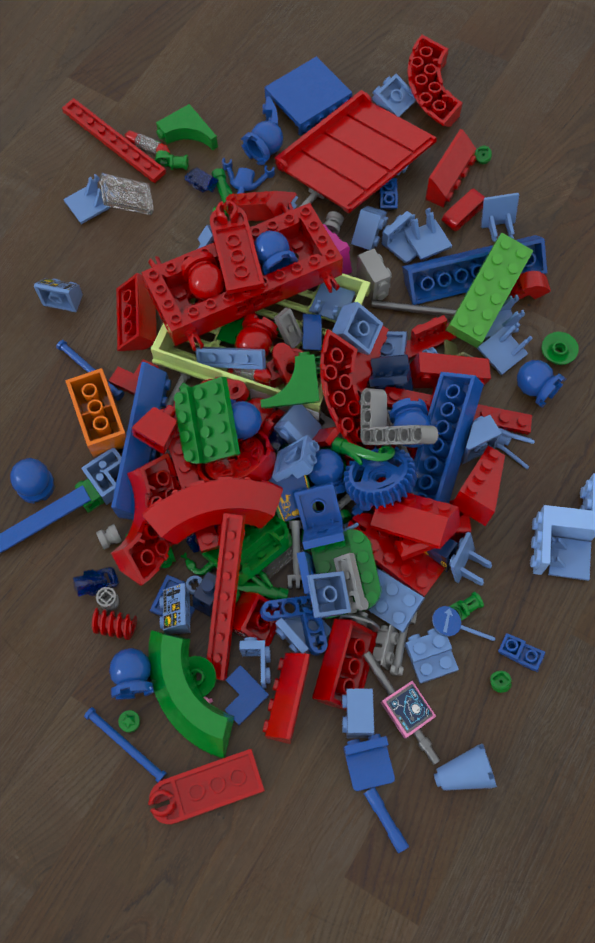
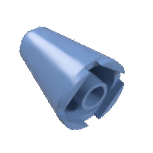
[434,743,497,790]

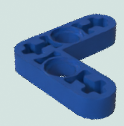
[260,596,327,656]

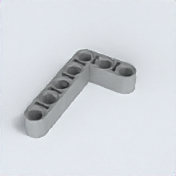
[361,388,438,445]

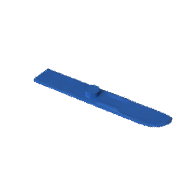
[0,485,91,553]

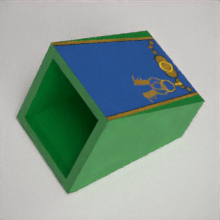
[268,474,317,525]

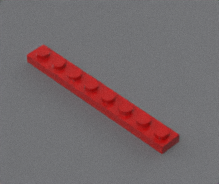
[62,98,166,183]
[384,386,532,435]
[160,406,220,553]
[207,513,246,681]

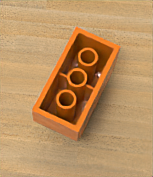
[65,368,127,458]

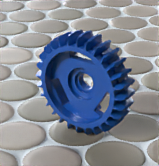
[343,445,417,509]

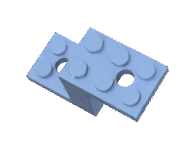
[530,473,595,575]

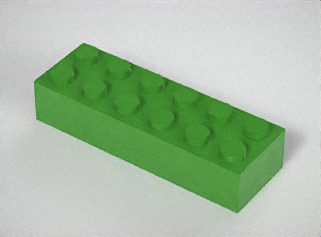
[446,233,533,348]

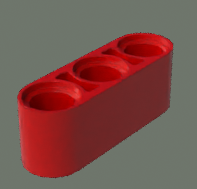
[442,188,486,232]

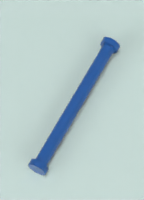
[56,340,124,401]
[84,707,167,782]

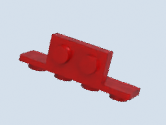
[405,315,458,359]

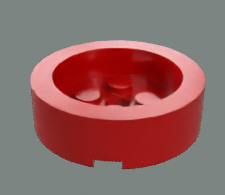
[197,430,277,482]

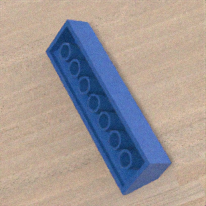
[402,235,547,305]
[111,362,171,520]
[407,372,484,503]

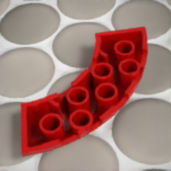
[408,35,463,127]
[320,329,376,450]
[111,453,180,586]
[142,476,283,544]

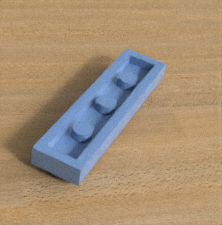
[196,347,266,370]

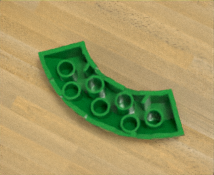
[148,630,234,758]

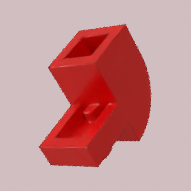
[509,271,551,300]

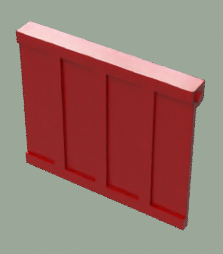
[275,90,437,213]

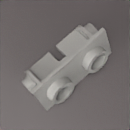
[373,625,399,670]

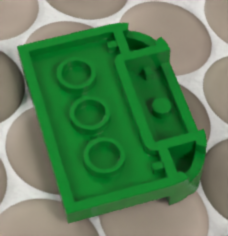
[174,376,240,464]
[200,515,292,585]
[311,529,382,619]

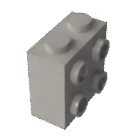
[357,249,392,301]

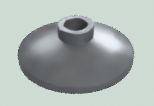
[339,611,380,632]

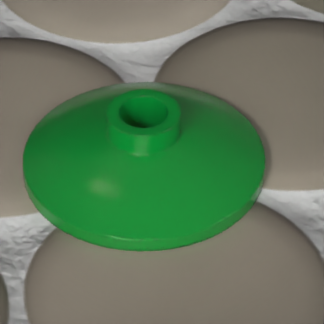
[541,332,579,365]
[189,656,216,697]

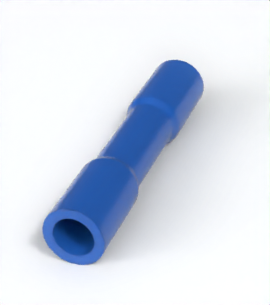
[363,787,409,853]

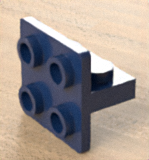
[369,354,413,391]

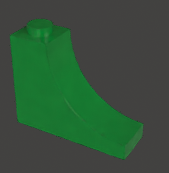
[156,104,218,150]
[260,352,320,409]

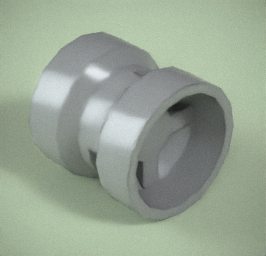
[324,211,344,235]
[96,524,122,550]
[96,587,120,611]

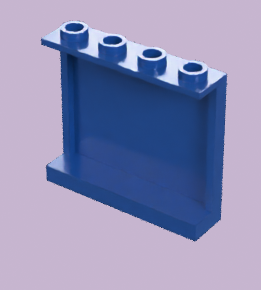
[265,56,352,136]

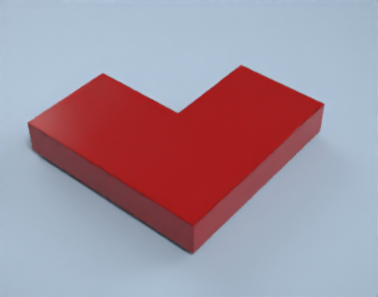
[109,359,159,395]
[312,427,340,448]

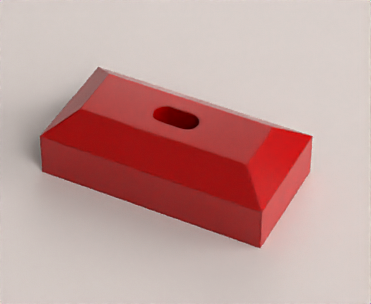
[395,538,435,561]

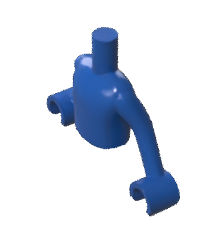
[222,158,275,194]

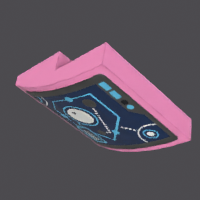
[381,681,436,739]

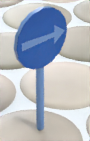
[432,606,495,641]

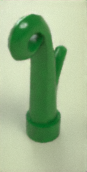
[211,168,233,217]
[332,437,395,465]
[236,576,288,602]

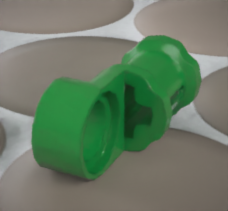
[155,150,189,170]
[449,592,484,621]

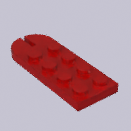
[210,200,265,295]
[346,513,445,597]
[148,749,265,824]

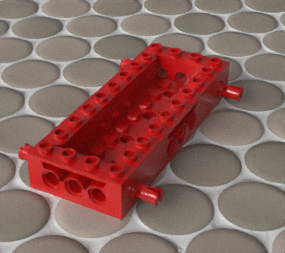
[141,202,343,351]

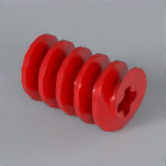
[92,608,137,640]

